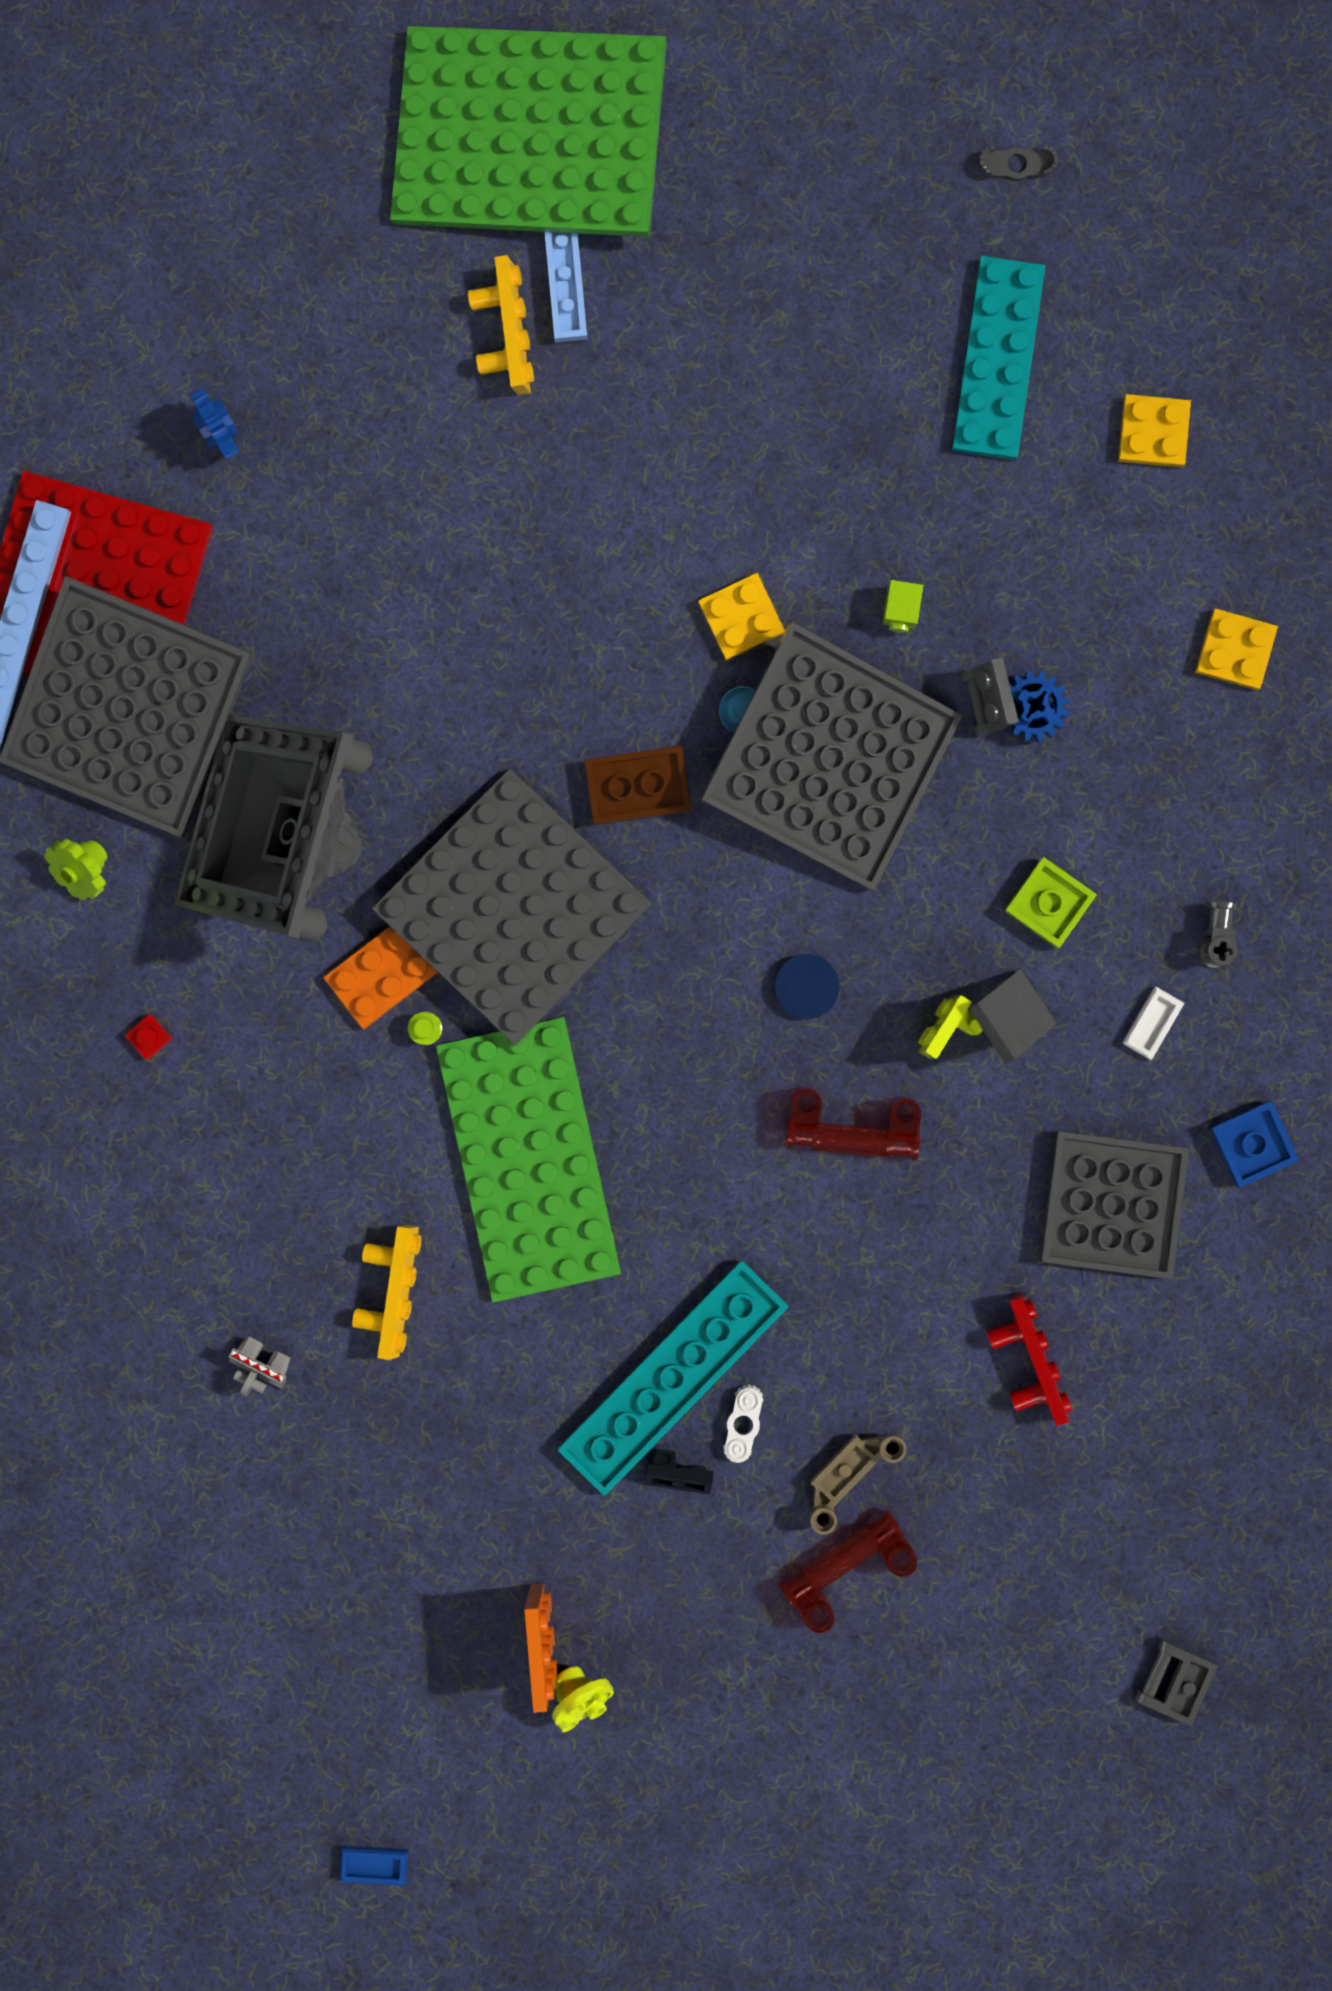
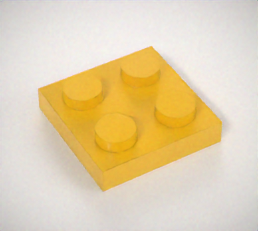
[1118,394,1191,468]
[698,573,785,661]
[1195,608,1278,691]

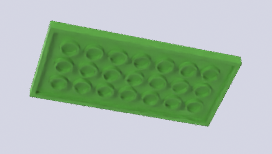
[436,1017,621,1302]

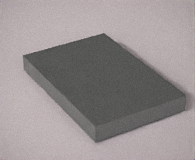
[969,969,1057,1064]

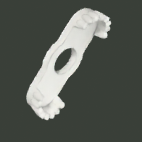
[723,1384,763,1463]

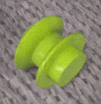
[408,1012,442,1045]

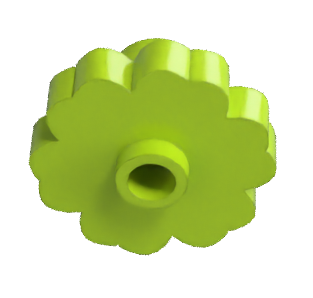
[44,839,107,900]

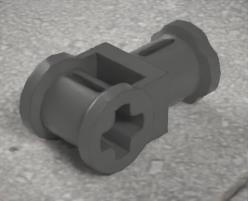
[1199,901,1238,968]

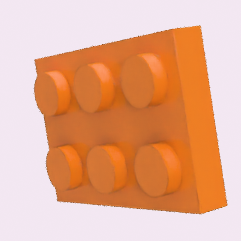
[323,927,438,1030]

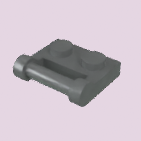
[961,658,1019,737]
[1135,1638,1218,1727]

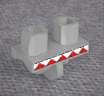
[228,1336,290,1396]

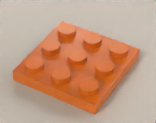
[524,1583,558,1713]

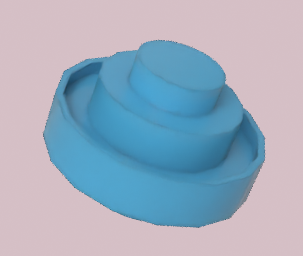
[719,686,755,733]

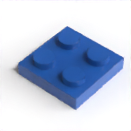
[1209,1100,1299,1188]

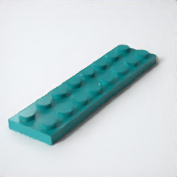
[557,1259,789,1497]

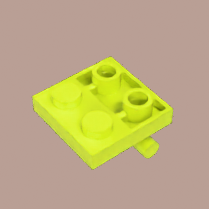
[917,995,983,1059]

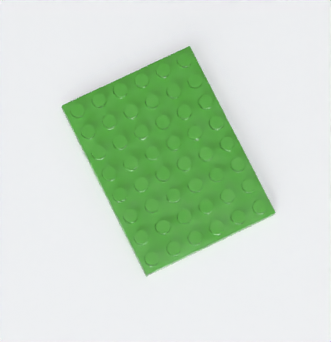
[390,26,667,237]

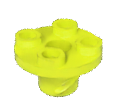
[552,1666,614,1732]

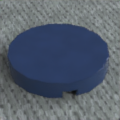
[774,954,840,1019]

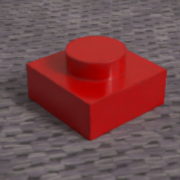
[125,1014,173,1060]

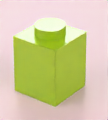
[882,580,924,633]

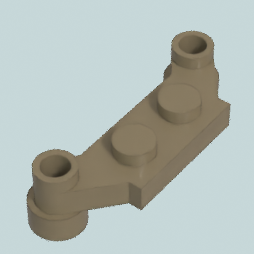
[810,1434,907,1535]

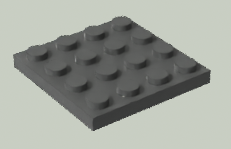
[1040,1131,1189,1279]

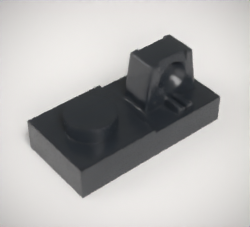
[645,1449,714,1494]

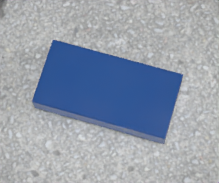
[340,1845,409,1886]

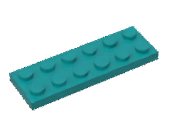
[952,256,1046,460]

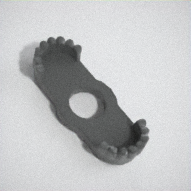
[979,145,1058,181]

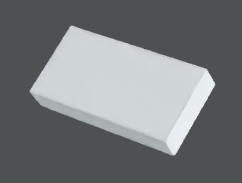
[1122,987,1185,1060]

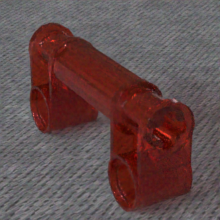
[785,1086,921,1161]
[779,1509,917,1633]

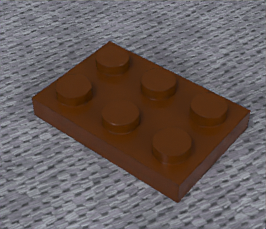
[584,746,691,825]

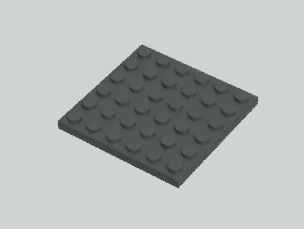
[0,576,253,838]
[700,622,963,891]
[372,769,652,1046]

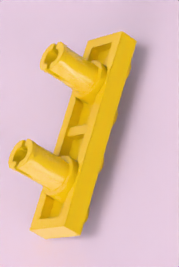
[468,255,534,395]
[352,1225,421,1360]

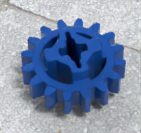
[189,387,240,459]
[1010,671,1070,743]

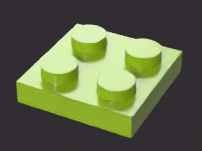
[1004,857,1097,949]

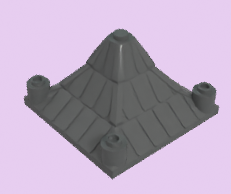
[174,715,373,942]

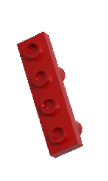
[987,1292,1073,1427]

